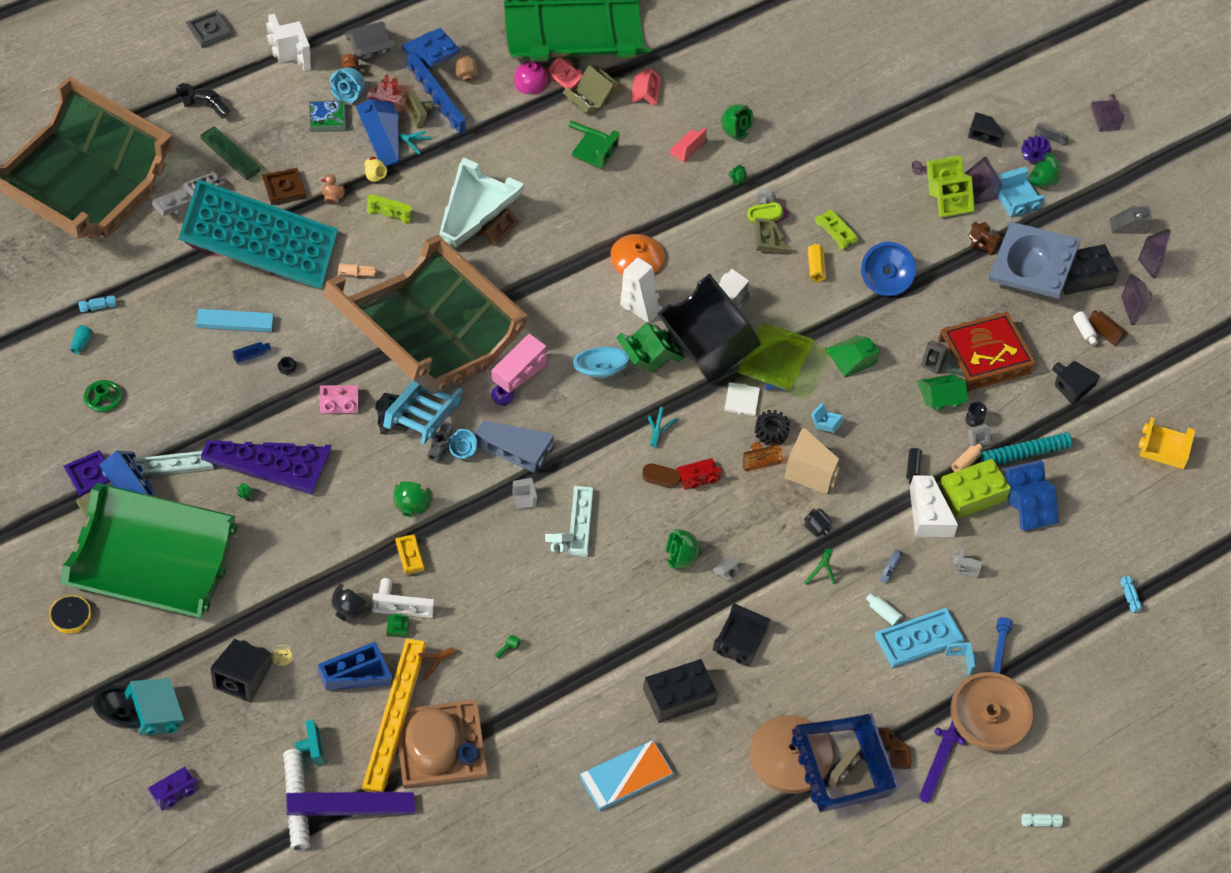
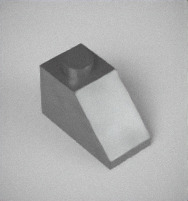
[1110,206,1152,234]
[921,340,949,374]

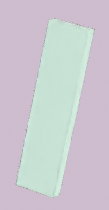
[134,451,214,478]
[568,486,594,557]

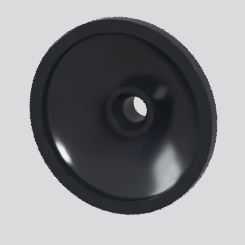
[93,686,141,729]

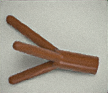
[418,647,456,680]

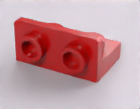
[676,458,722,490]

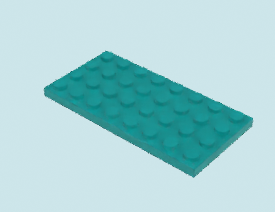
[178,179,338,289]

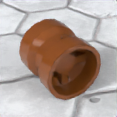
[341,53,360,72]

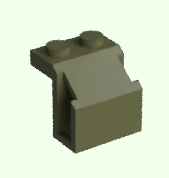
[563,65,622,114]

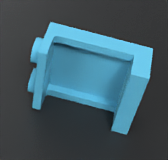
[991,166,1045,217]

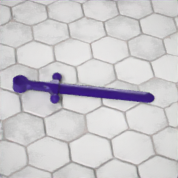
[919,720,966,803]

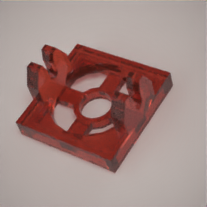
[367,74,407,103]

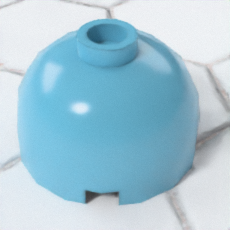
[329,67,365,103]

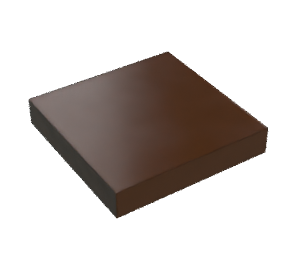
[262,168,306,205]

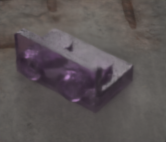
[1091,94,1124,132]

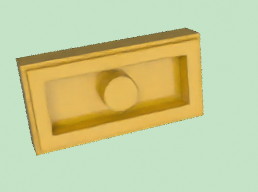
[395,534,424,575]

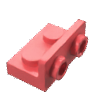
[547,57,584,88]

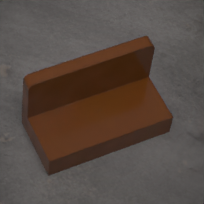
[476,208,519,246]
[1089,310,1128,346]

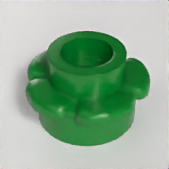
[236,483,255,500]

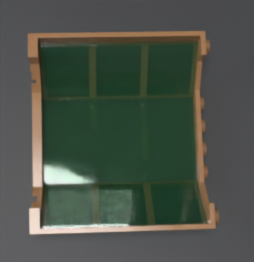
[0,77,173,239]
[323,235,528,394]

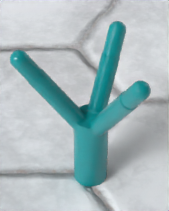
[398,130,431,155]
[648,407,677,448]

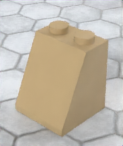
[784,428,840,494]

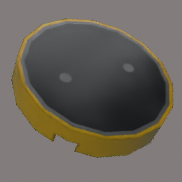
[49,595,92,634]

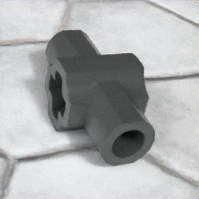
[427,424,453,462]

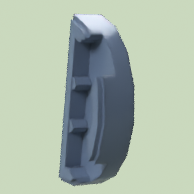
[880,549,903,584]

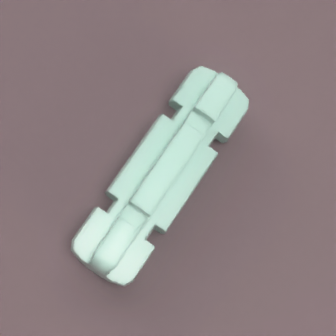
[1021,813,1063,827]

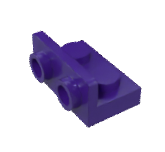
[148,766,199,811]

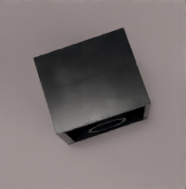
[657,273,761,384]

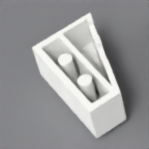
[620,257,662,323]
[719,269,752,308]
[910,476,958,537]

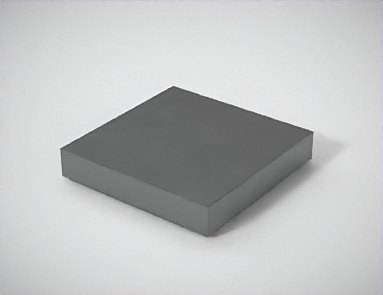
[186,10,233,48]

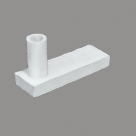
[372,578,434,618]

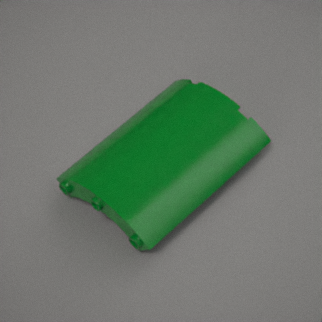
[60,483,237,618]

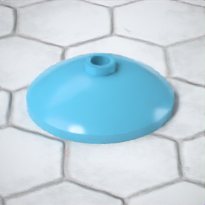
[573,347,630,378]

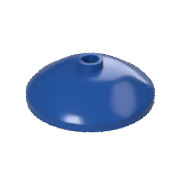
[861,242,916,296]

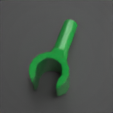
[495,635,521,659]

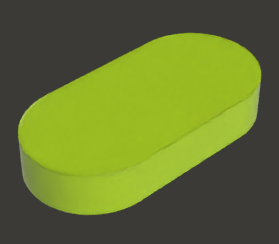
[747,202,783,224]

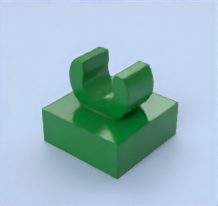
[386,613,409,638]

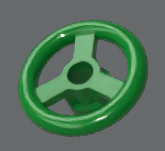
[83,380,122,412]

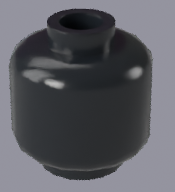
[803,508,833,537]

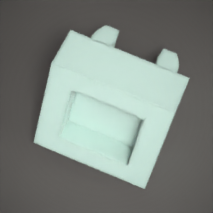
[545,533,573,552]

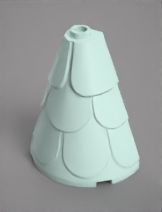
[440,158,524,248]

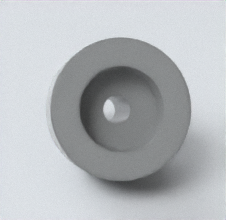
[757,188,776,205]

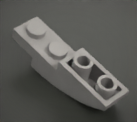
[152,172,224,216]

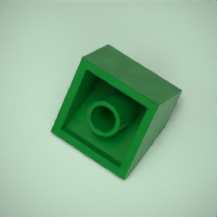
[917,374,968,410]

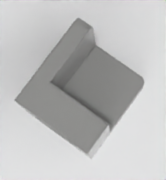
[512,478,537,511]

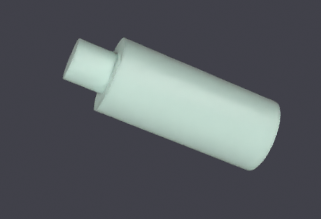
[866,593,903,626]

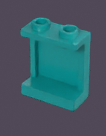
[125,678,184,736]

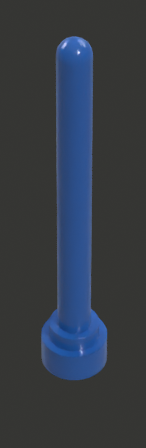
[993,617,1013,674]

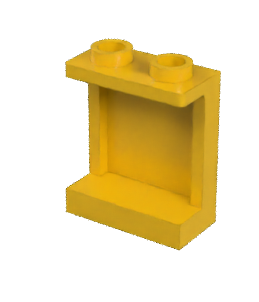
[1138,417,1195,469]

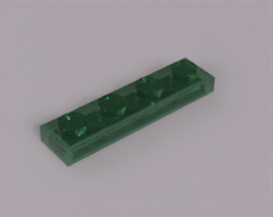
[200,126,260,181]

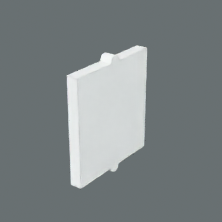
[724,382,760,416]

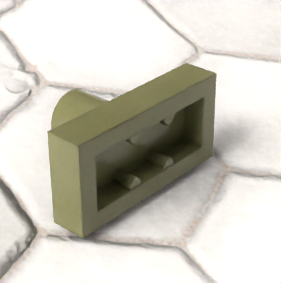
[404,90,433,128]

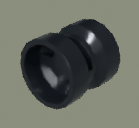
[965,402,987,427]

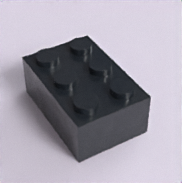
[1063,244,1119,295]
[643,659,717,723]

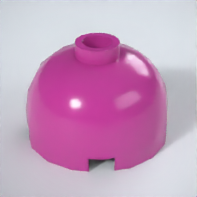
[514,61,548,95]

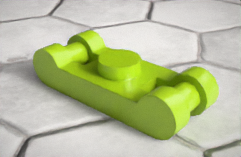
[367,194,412,224]
[815,209,858,250]

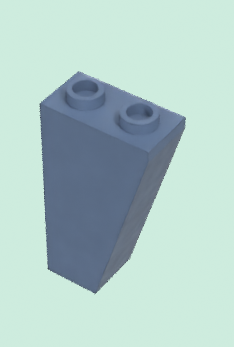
[474,420,555,473]

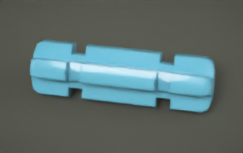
[79,295,116,312]
[1120,576,1142,613]

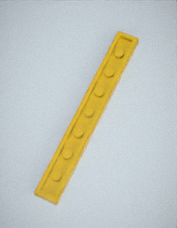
[362,639,427,792]

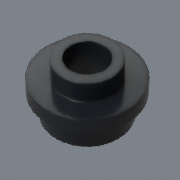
[278,357,297,375]

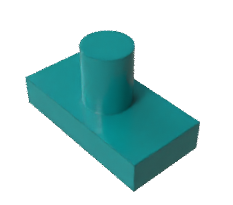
[294,719,326,766]

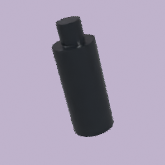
[906,448,923,485]

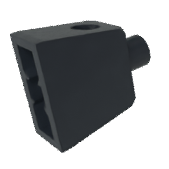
[1052,361,1100,406]

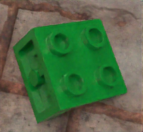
[572,130,620,169]

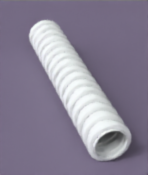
[283,749,310,851]

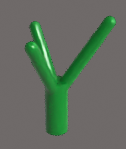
[804,548,836,584]

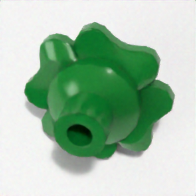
[729,164,747,186]

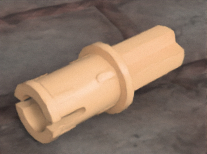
[338,263,376,278]

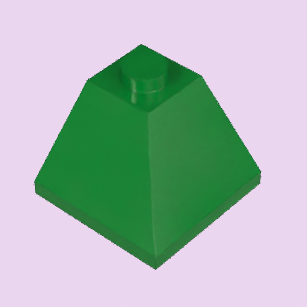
[826,335,880,377]

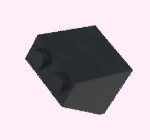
[210,639,273,703]

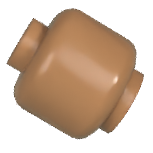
[454,55,478,83]

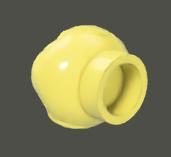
[364,156,387,182]

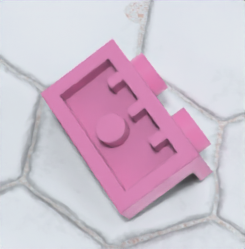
[319,385,359,413]

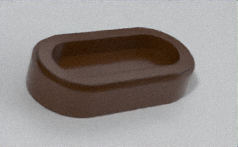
[642,463,680,488]

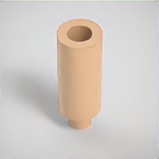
[951,444,983,472]

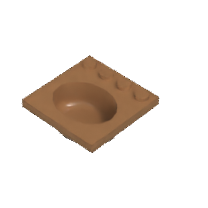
[398,699,487,789]

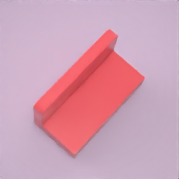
[631,68,661,106]
[670,128,707,162]

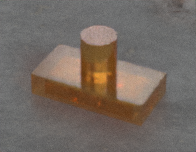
[743,442,782,472]

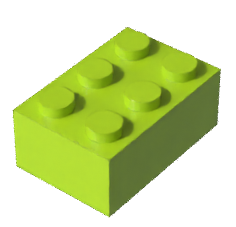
[939,459,1011,519]

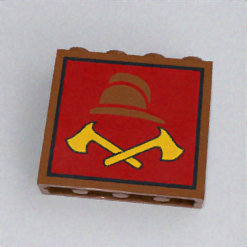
[938,312,1036,391]

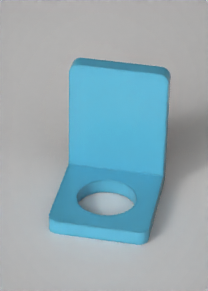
[945,643,977,676]

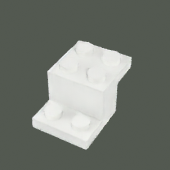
[266,14,311,71]

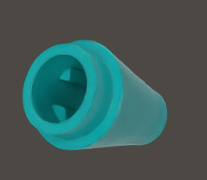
[69,325,93,354]

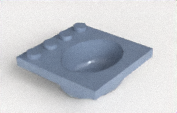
[989,222,1081,299]

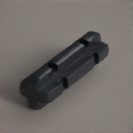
[1034,124,1068,145]

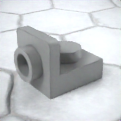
[952,547,982,578]

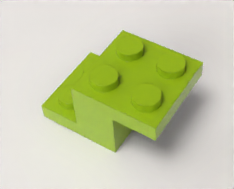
[927,155,974,217]

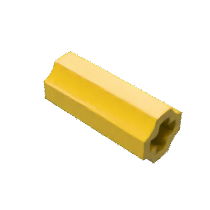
[807,244,826,282]

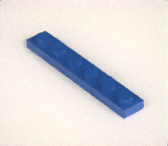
[406,51,466,134]

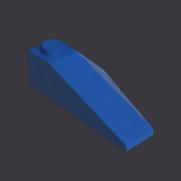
[356,99,399,168]

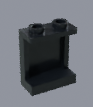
[713,603,771,666]

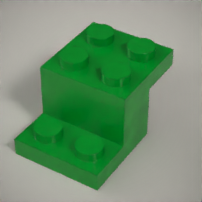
[616,322,684,373]

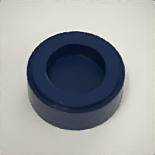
[457,743,479,765]

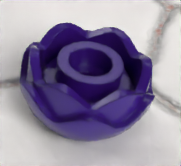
[491,385,515,406]

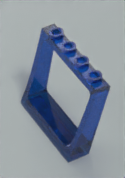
[792,713,899,813]

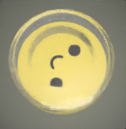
[272,645,293,666]

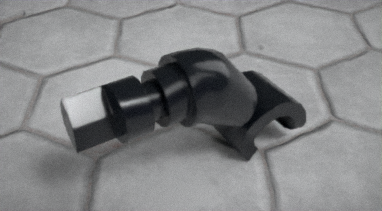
[176,83,231,119]

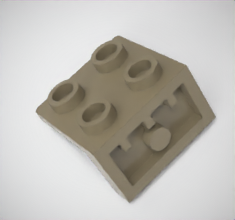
[828,743,885,806]

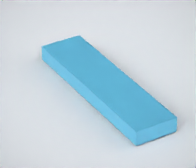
[196,309,274,332]

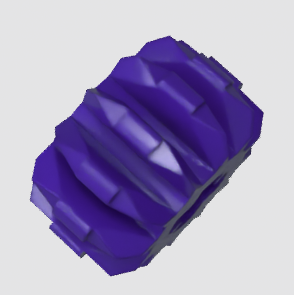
[1021,135,1052,163]

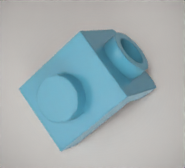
[811,403,844,433]

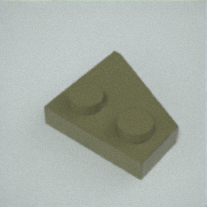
[754,218,791,254]

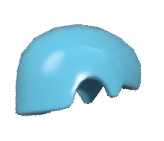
[449,429,478,459]

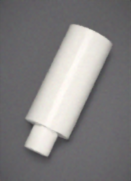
[1073,311,1098,346]

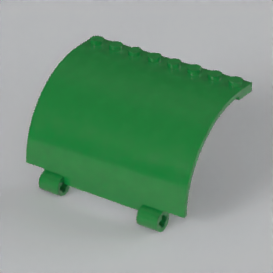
[504,0,651,62]

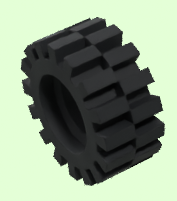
[755,410,790,446]

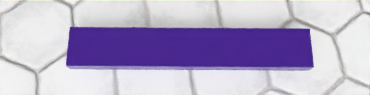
[286,792,415,815]

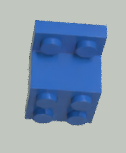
[402,27,460,68]
[1005,460,1059,531]

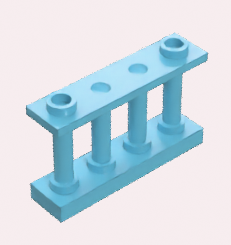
[383,380,462,445]

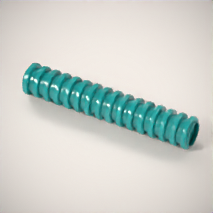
[981,432,1072,466]

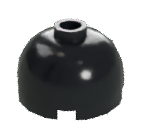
[331,584,372,622]

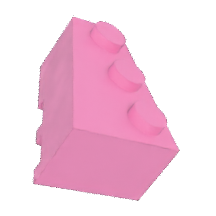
[491,334,547,393]

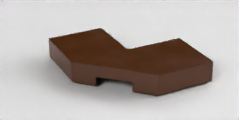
[867,727,911,769]

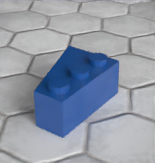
[99,450,157,497]
[318,641,392,690]

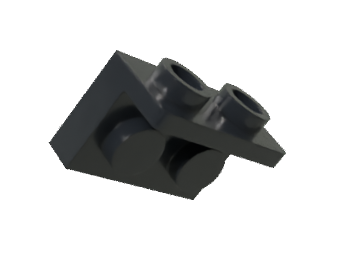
[375,393,409,434]

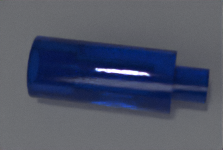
[232,342,271,364]

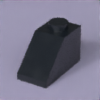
[967,112,1005,148]

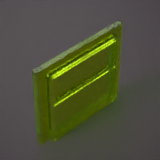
[738,322,815,391]

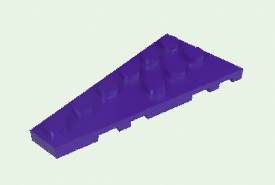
[201,440,332,494]

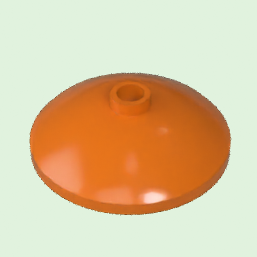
[610,234,665,275]

